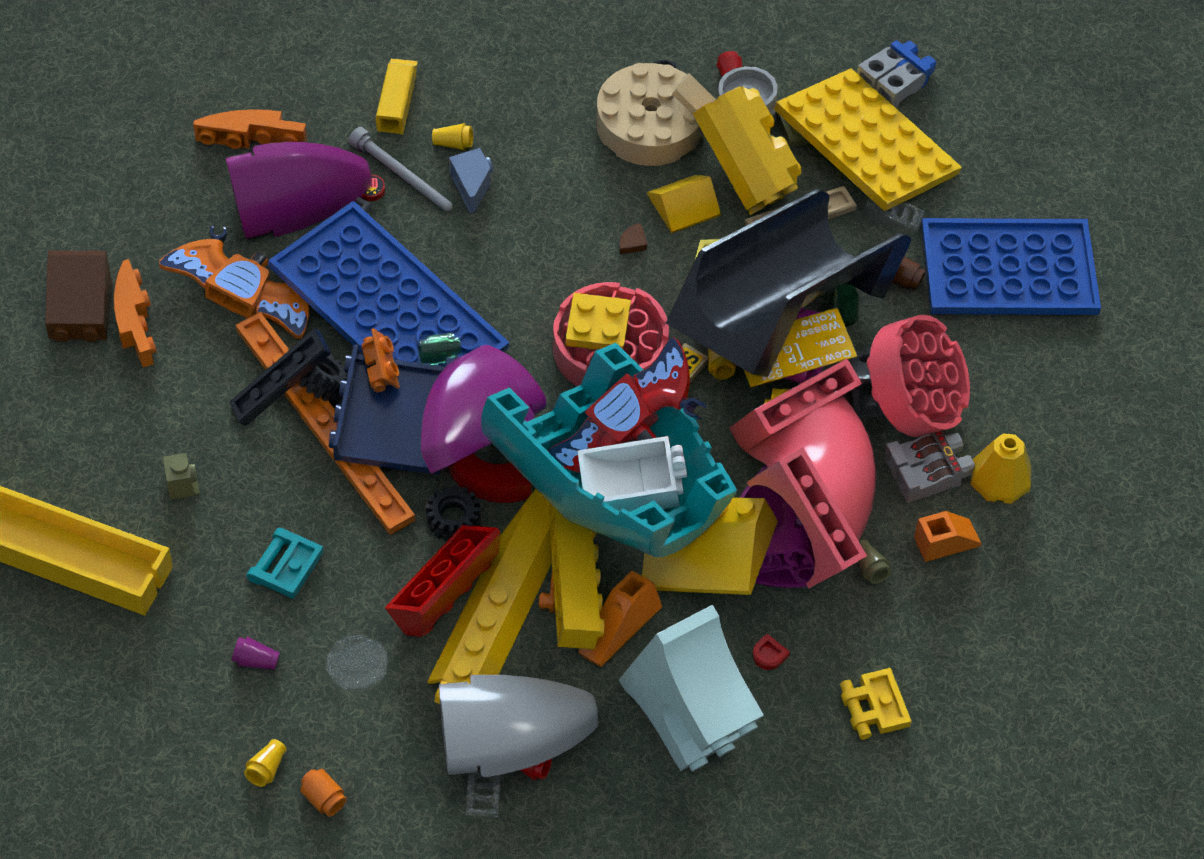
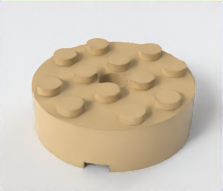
[596,63,703,166]

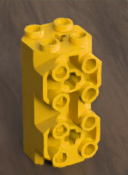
[693,86,801,215]

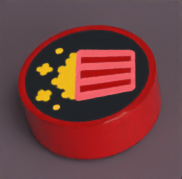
[361,175,385,201]

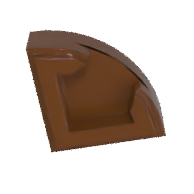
[619,223,648,254]

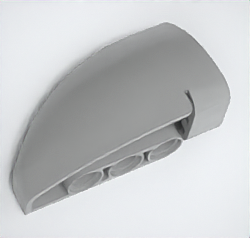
[439,675,599,777]

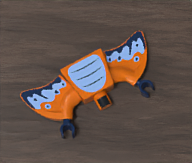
[159,225,309,339]

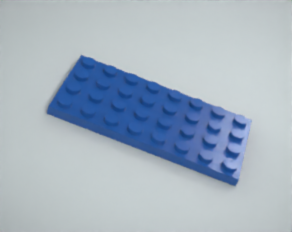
[268,201,509,367]

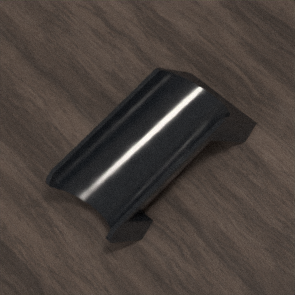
[666,189,911,377]

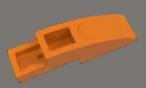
[193,109,307,149]
[114,259,157,367]

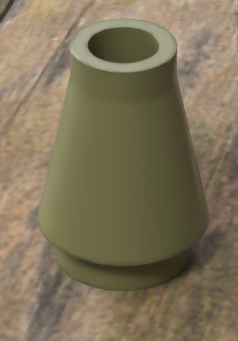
[858,540,891,584]

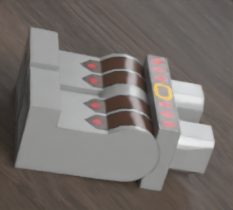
[884,431,975,503]

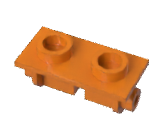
[361,328,400,392]

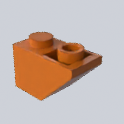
[914,511,981,562]

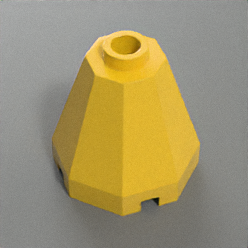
[970,433,1031,504]

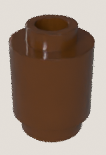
[892,256,926,291]

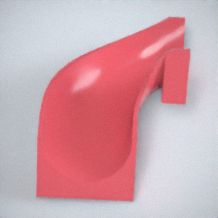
[729,359,876,588]

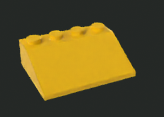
[642,498,778,595]

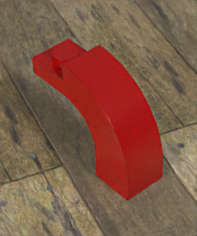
[447,453,531,503]

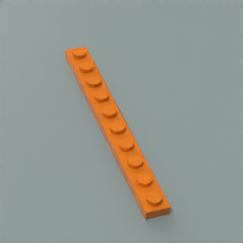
[236,312,415,535]

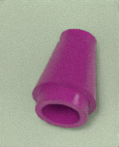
[231,636,280,670]

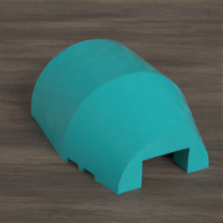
[481,343,737,558]

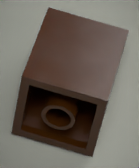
[45,250,113,342]

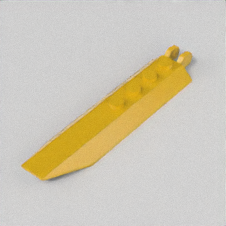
[427,489,552,704]

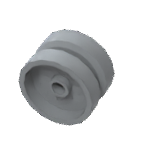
[718,66,778,122]

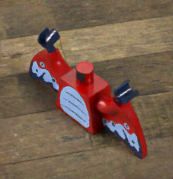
[548,337,707,473]

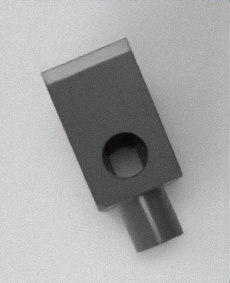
[852,347,884,418]

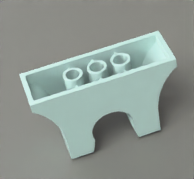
[619,605,764,772]

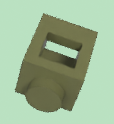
[163,453,200,500]

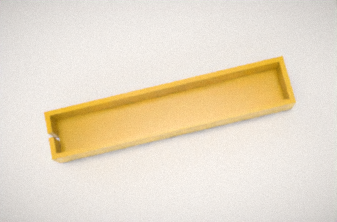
[0,486,173,616]

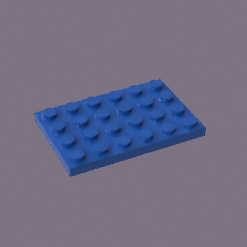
[921,218,1101,315]

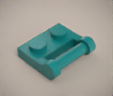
[246,528,324,599]

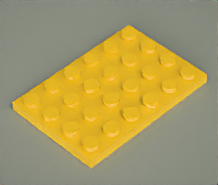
[774,68,962,211]

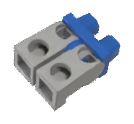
[857,40,936,108]

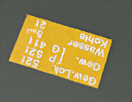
[744,308,857,388]

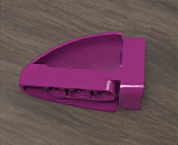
[226,142,372,239]

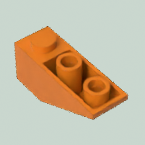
[578,571,663,667]

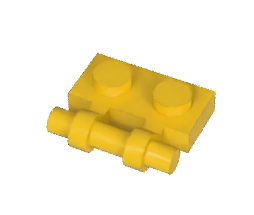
[840,668,911,740]

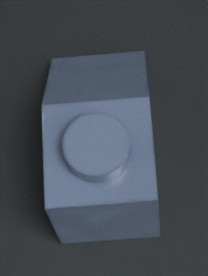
[449,148,493,213]

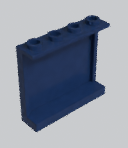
[329,344,456,475]

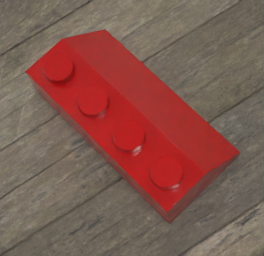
[385,525,501,637]

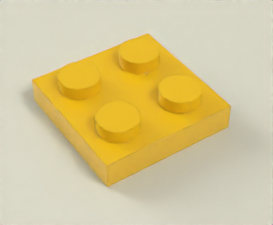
[565,293,631,350]

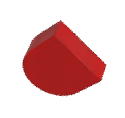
[752,634,790,670]

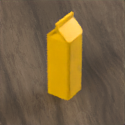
[376,59,418,134]

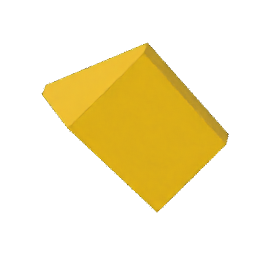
[647,175,721,234]

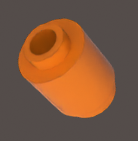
[300,769,347,817]

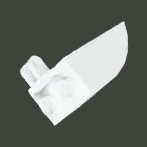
[578,436,687,512]

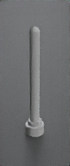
[348,127,453,212]

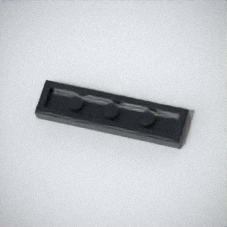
[229,329,331,426]

